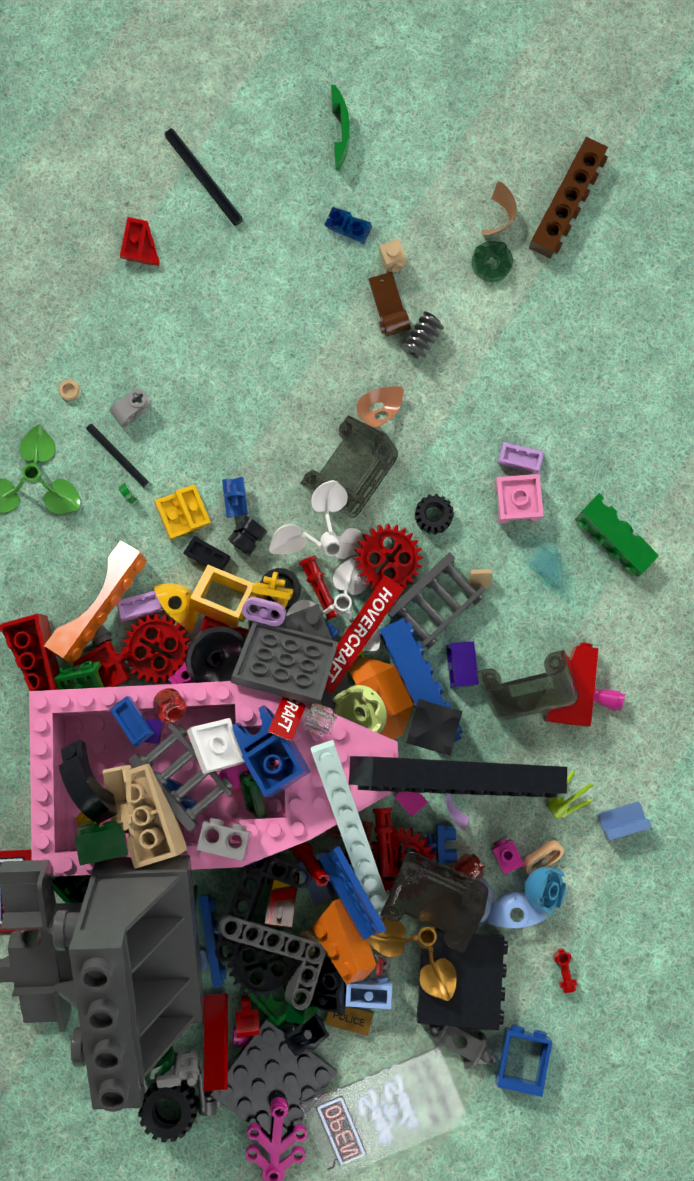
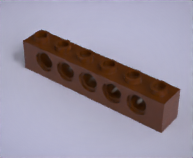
[529,137,608,259]

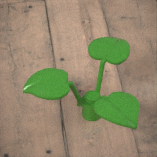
[0,424,81,514]

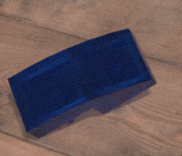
[324,207,372,244]

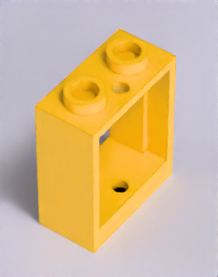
[189,565,254,628]

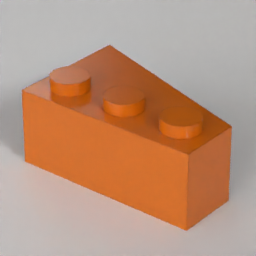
[311,899,377,985]

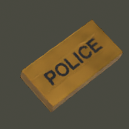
[325,1006,374,1036]

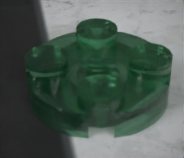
[471,241,513,283]

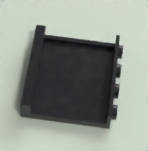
[416,930,508,1031]

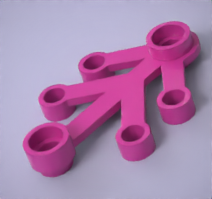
[246,1097,307,1181]

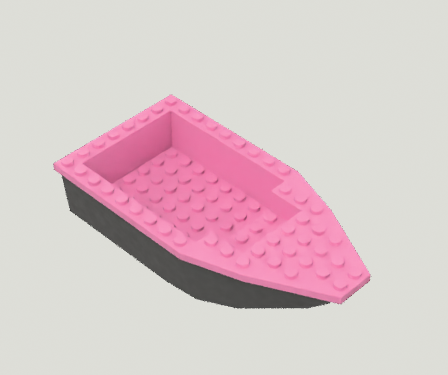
[29,681,398,877]

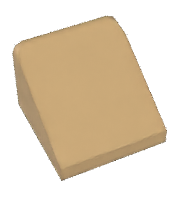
[469,569,492,588]

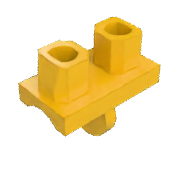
[251,572,294,608]

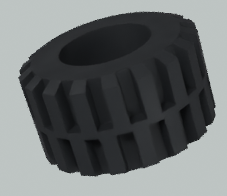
[138,1080,199,1143]

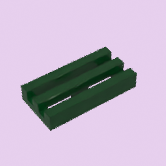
[239,772,267,819]

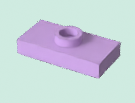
[498,442,544,474]
[117,591,163,623]

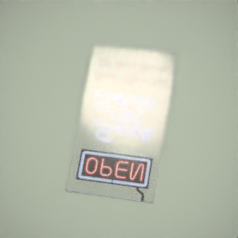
[301,1046,469,1180]

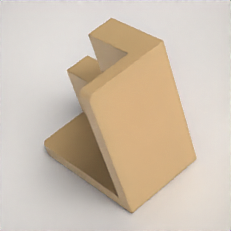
[103,765,131,834]

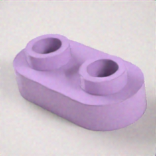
[242,597,286,626]

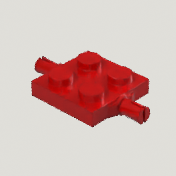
[73,641,133,688]

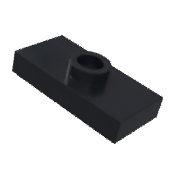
[183,536,231,571]

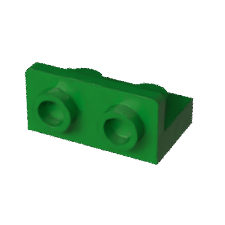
[54,661,104,690]

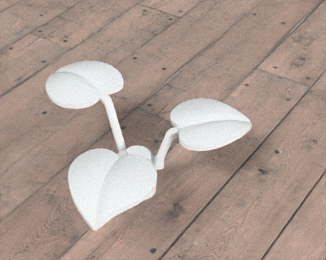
[269,480,365,559]
[286,556,380,651]

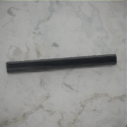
[86,424,149,488]

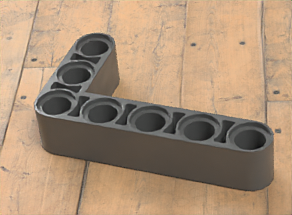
[216,915,325,1010]

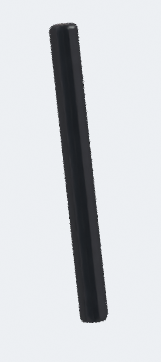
[165,128,243,226]

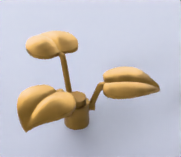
[367,893,460,1001]

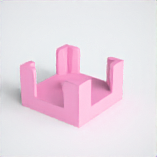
[494,474,543,524]

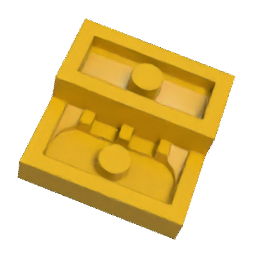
[154,485,211,540]

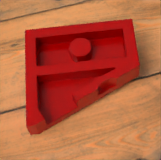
[120,217,160,266]

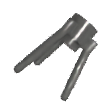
[197,1060,232,1116]

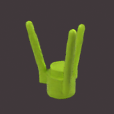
[546,771,594,820]

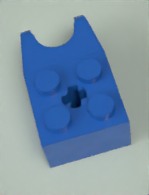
[232,705,311,797]

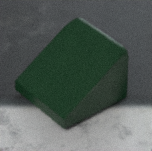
[285,1004,319,1024]

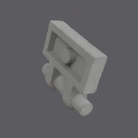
[156,1048,201,1088]

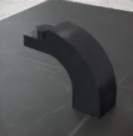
[58,739,118,823]

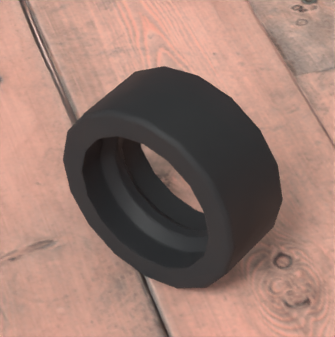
[260,568,301,609]

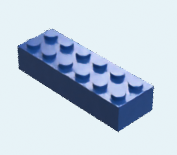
[379,618,463,742]

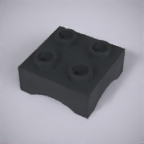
[406,699,462,755]

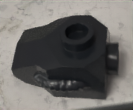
[284,1013,330,1056]

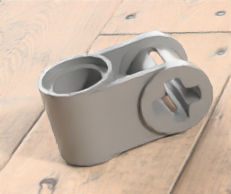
[109,389,151,428]

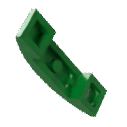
[331,85,350,170]

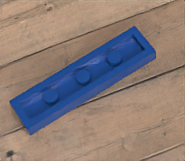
[199,893,227,988]

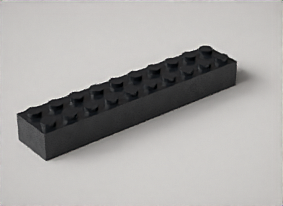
[349,756,568,798]

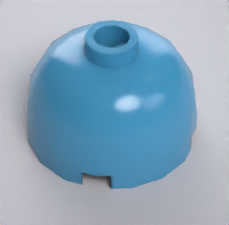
[524,867,567,914]

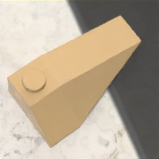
[126,763,187,869]

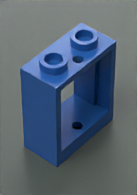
[495,1025,552,1097]

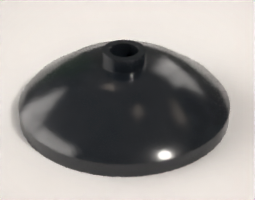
[186,626,246,683]

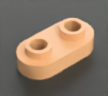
[522,840,564,875]

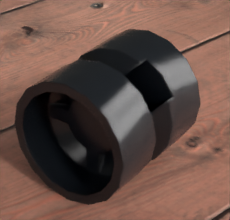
[228,516,267,556]

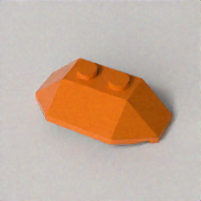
[349,657,414,739]

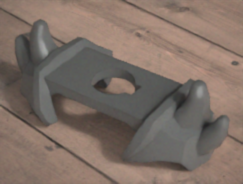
[425,1024,497,1069]

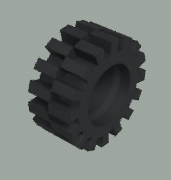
[415,494,454,534]

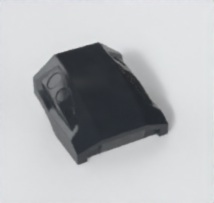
[303,957,346,1016]

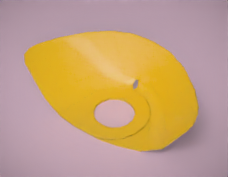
[153,583,198,633]

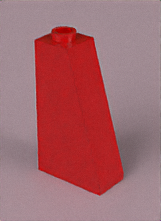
[544,643,599,727]

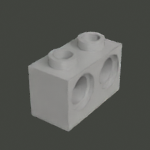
[196,818,251,861]

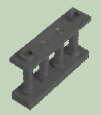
[387,552,485,649]
[128,723,234,832]

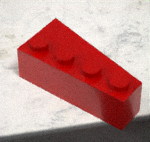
[0,613,60,691]

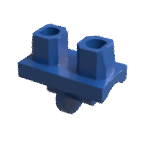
[222,477,248,518]
[425,824,457,866]

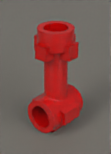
[553,948,577,993]

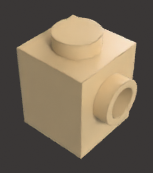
[379,239,406,273]

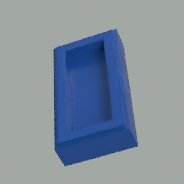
[110,696,155,747]

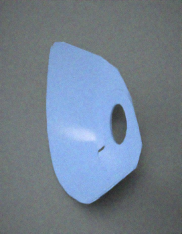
[486,892,547,928]

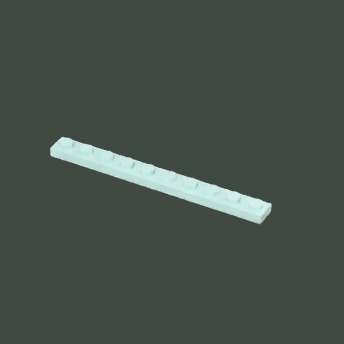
[310,740,394,921]

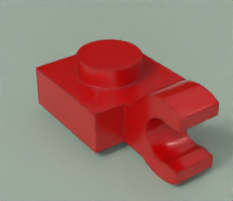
[235,996,260,1038]

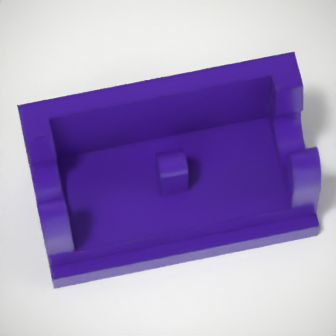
[446,641,479,688]

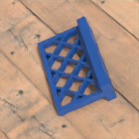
[318,846,386,940]

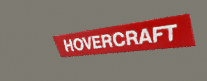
[325,575,404,694]
[268,697,306,741]

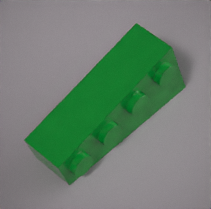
[575,493,659,577]

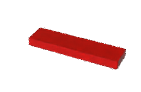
[203,993,228,1091]

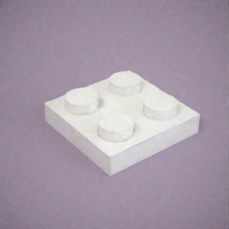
[187,718,244,774]

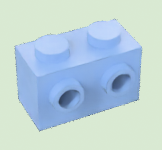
[346,975,392,1009]

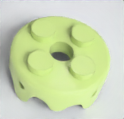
[333,685,387,734]

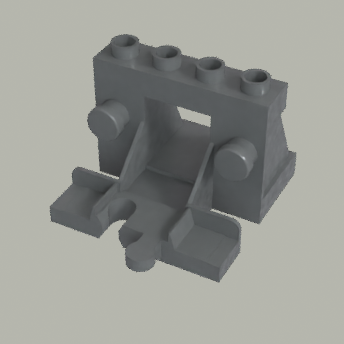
[0,855,204,1112]

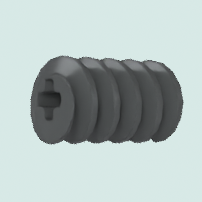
[401,311,444,358]

